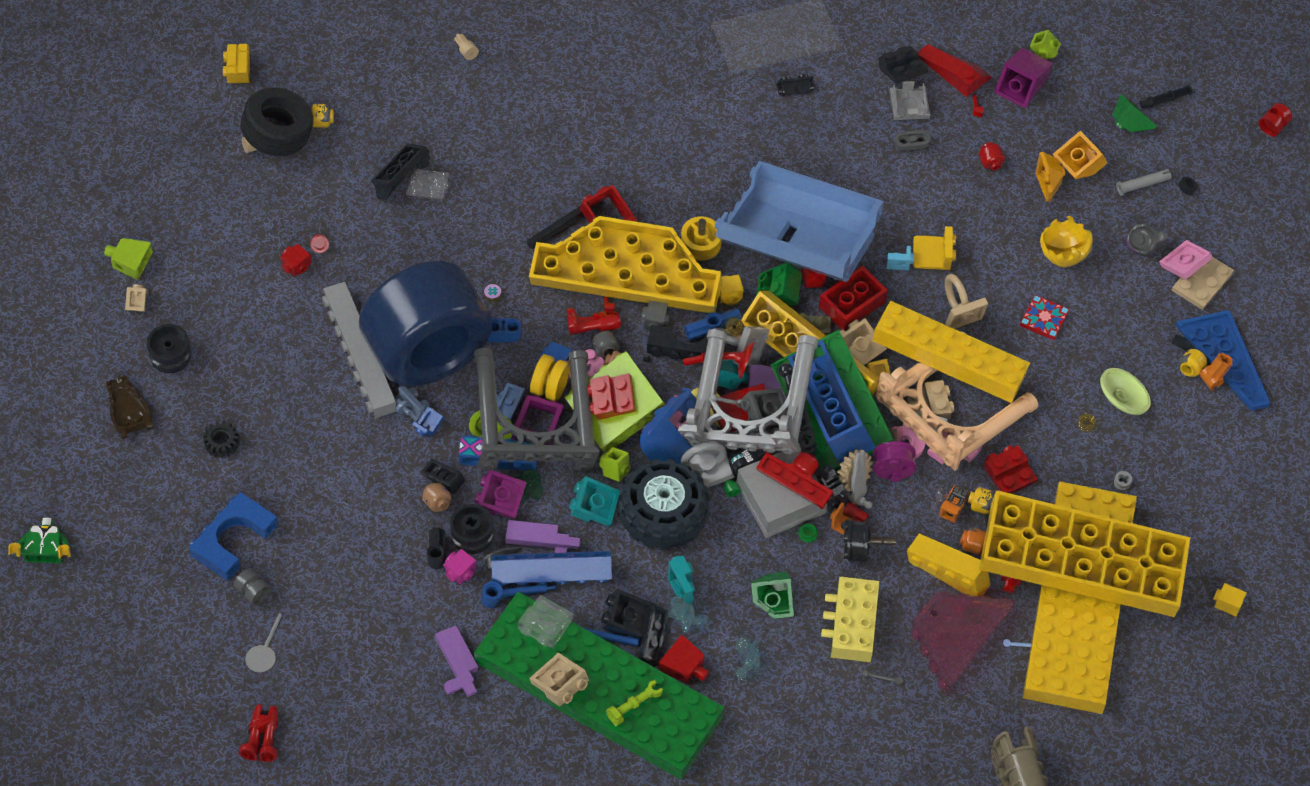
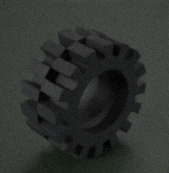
[203,421,239,458]

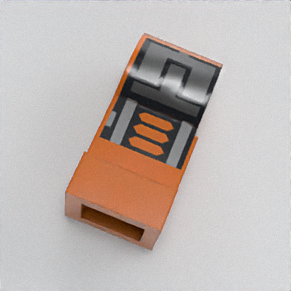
[939,484,970,523]

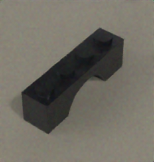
[647,325,726,360]

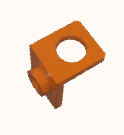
[830,502,855,535]

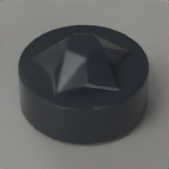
[1178,177,1198,195]

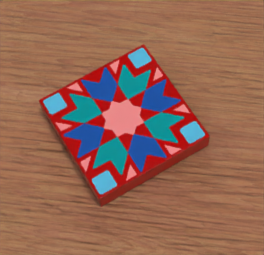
[1020,295,1069,340]

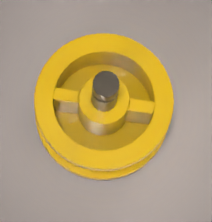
[681,216,721,261]

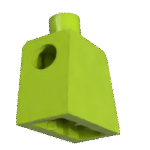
[104,238,153,280]

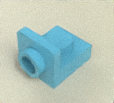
[887,246,914,270]

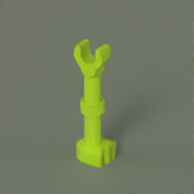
[606,680,663,727]

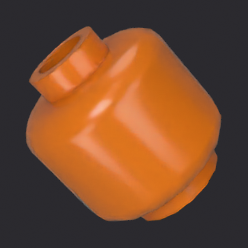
[960,527,986,556]

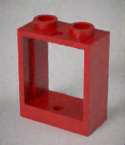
[580,185,637,223]

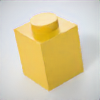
[1213,583,1247,617]

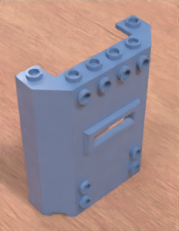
[715,161,884,282]

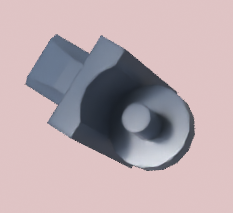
[395,386,430,422]

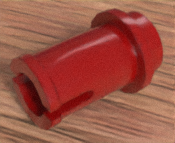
[843,502,869,521]

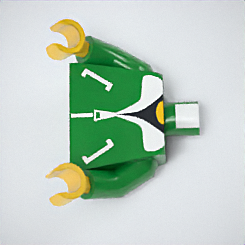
[8,518,71,564]

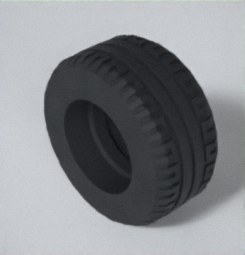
[240,87,313,156]

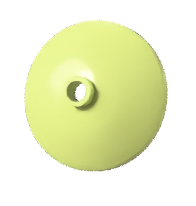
[1100,368,1151,415]

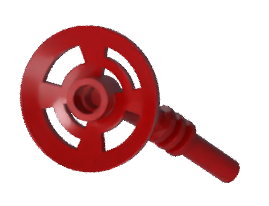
[683,342,754,378]

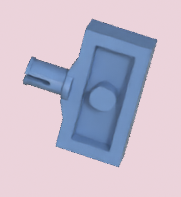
[496,383,525,422]

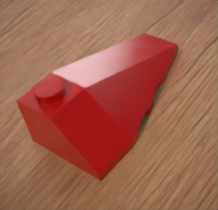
[918,44,991,97]

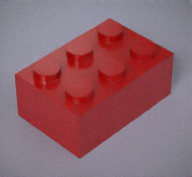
[819,266,888,331]

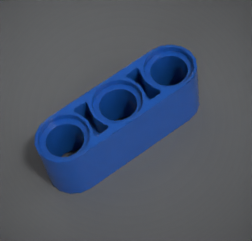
[487,318,521,342]

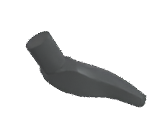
[482,547,519,570]

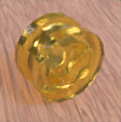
[1077,414,1096,433]

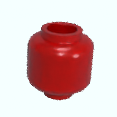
[978,142,1005,171]

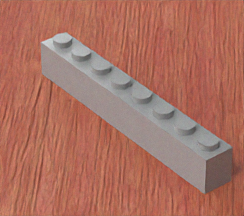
[322,282,396,418]

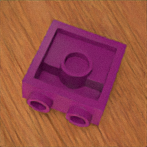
[474,470,527,519]

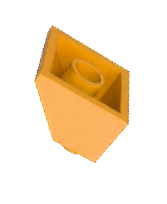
[1052,131,1107,179]

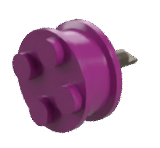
[873,429,916,482]

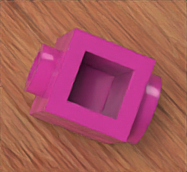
[443,549,476,585]

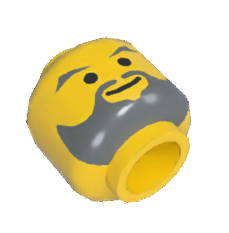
[311,104,334,128]
[1179,349,1207,377]
[968,487,995,514]

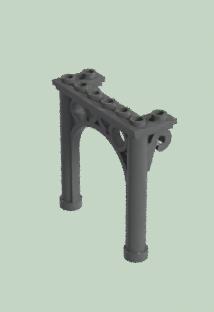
[474,348,599,472]

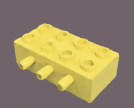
[821,577,879,662]

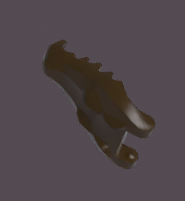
[106,375,153,439]

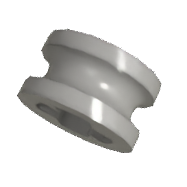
[1114,471,1132,490]

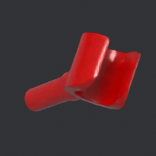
[972,95,984,118]
[603,296,615,312]

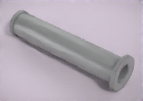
[1116,169,1171,196]

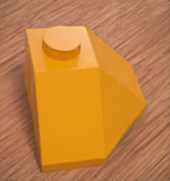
[1035,152,1065,202]

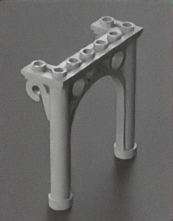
[678,329,818,454]

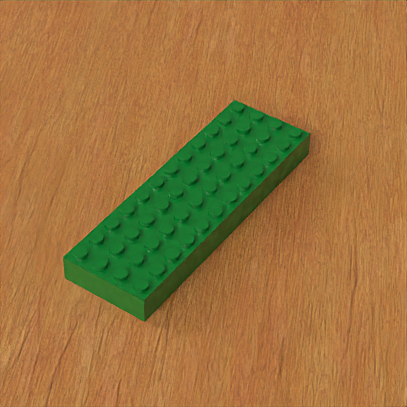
[474,592,724,780]

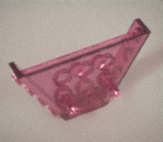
[911,592,1015,695]

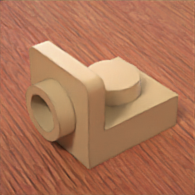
[125,285,148,312]

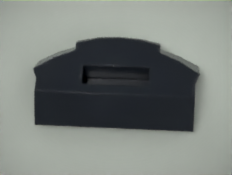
[1171,334,1196,351]

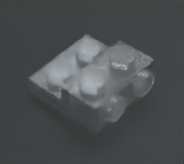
[518,595,574,648]

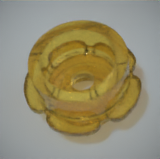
[726,318,744,336]

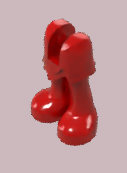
[567,308,621,335]
[238,704,278,762]

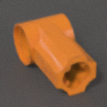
[1199,353,1233,390]

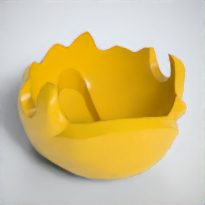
[1040,216,1093,268]

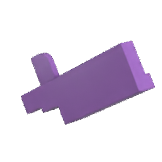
[505,520,580,553]
[435,626,478,697]

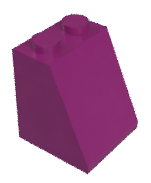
[994,48,1054,109]

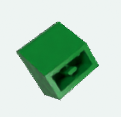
[756,263,802,307]

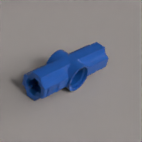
[684,308,742,341]

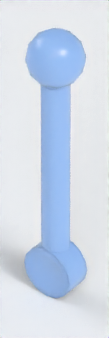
[1003,639,1031,647]

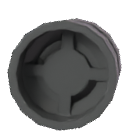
[233,568,271,606]

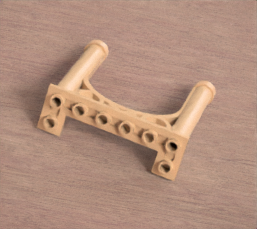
[875,332,1038,471]

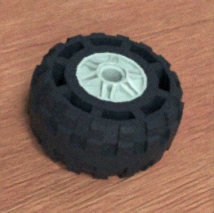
[619,459,709,550]

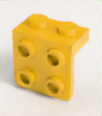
[913,226,956,270]

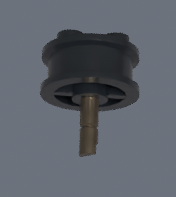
[844,518,896,562]

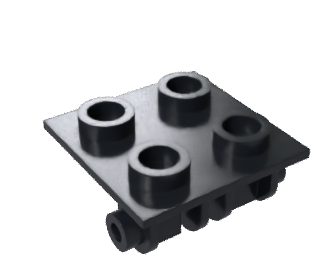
[816,465,848,508]

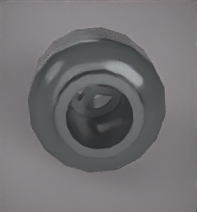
[592,331,619,359]

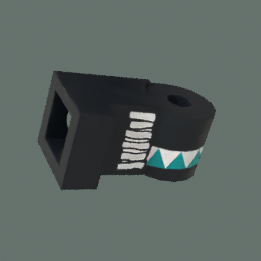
[729,449,765,475]

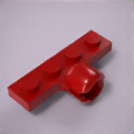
[756,452,833,509]

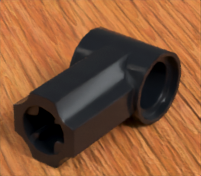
[427,527,446,570]

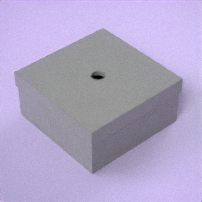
[736,451,828,538]

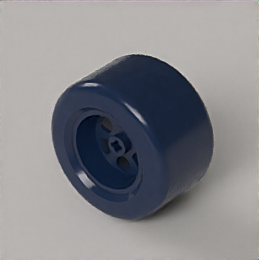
[359,261,492,386]

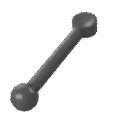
[862,670,903,685]

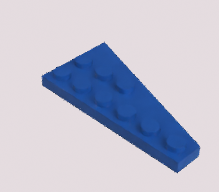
[1175,310,1270,411]

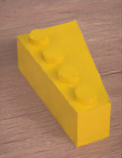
[907,533,991,602]

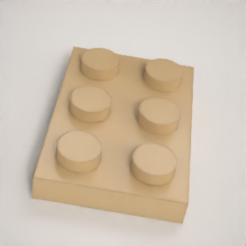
[1172,257,1234,310]

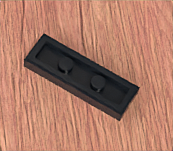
[638,604,669,666]

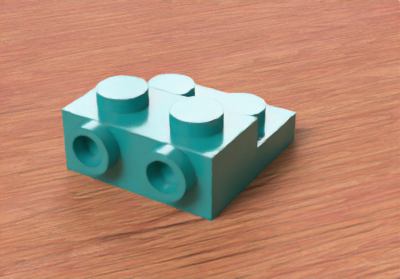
[569,476,620,527]
[668,556,695,611]

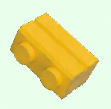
[223,44,250,83]

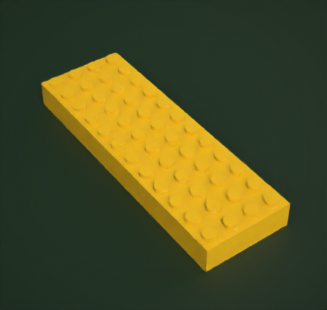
[1022,481,1137,714]

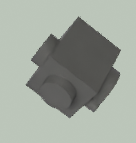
[641,300,670,330]

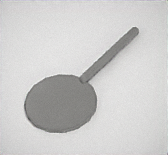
[245,613,282,672]

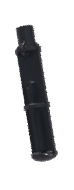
[1140,85,1193,108]

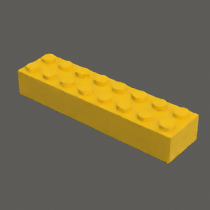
[740,291,879,396]
[872,301,1030,403]

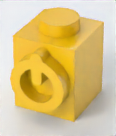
[719,275,743,305]

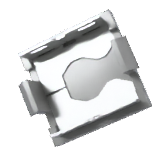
[889,81,930,120]

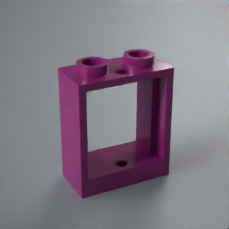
[512,395,564,445]

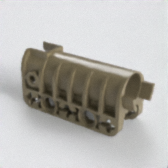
[991,727,1049,786]

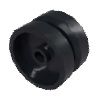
[147,324,191,373]
[450,504,494,554]

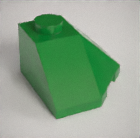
[1112,94,1157,132]
[751,572,794,619]

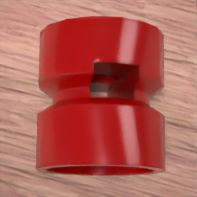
[1258,103,1293,137]

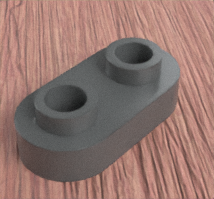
[894,130,931,151]

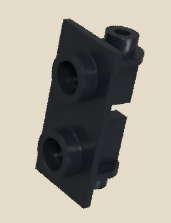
[776,74,814,96]

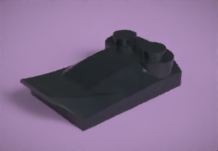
[371,143,431,200]

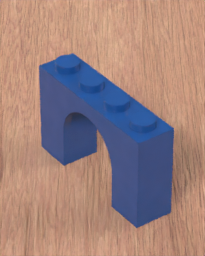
[189,492,278,581]

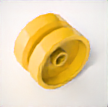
[530,354,570,402]

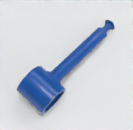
[481,582,557,608]

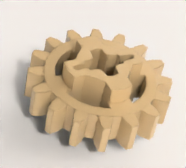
[837,450,873,492]

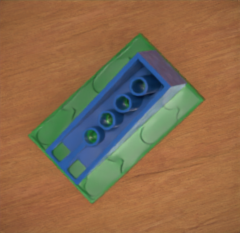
[770,330,894,472]

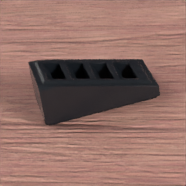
[420,459,465,494]

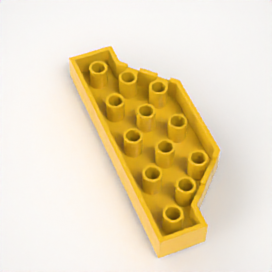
[529,216,722,313]

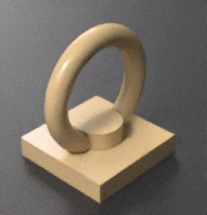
[945,274,988,329]

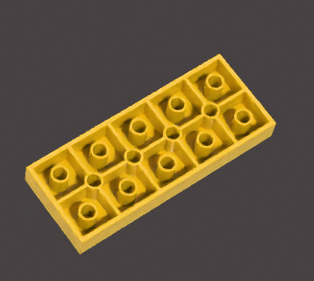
[979,490,1190,617]

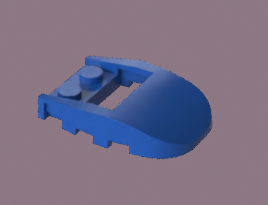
[640,387,714,464]

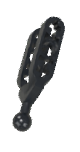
[778,363,817,455]

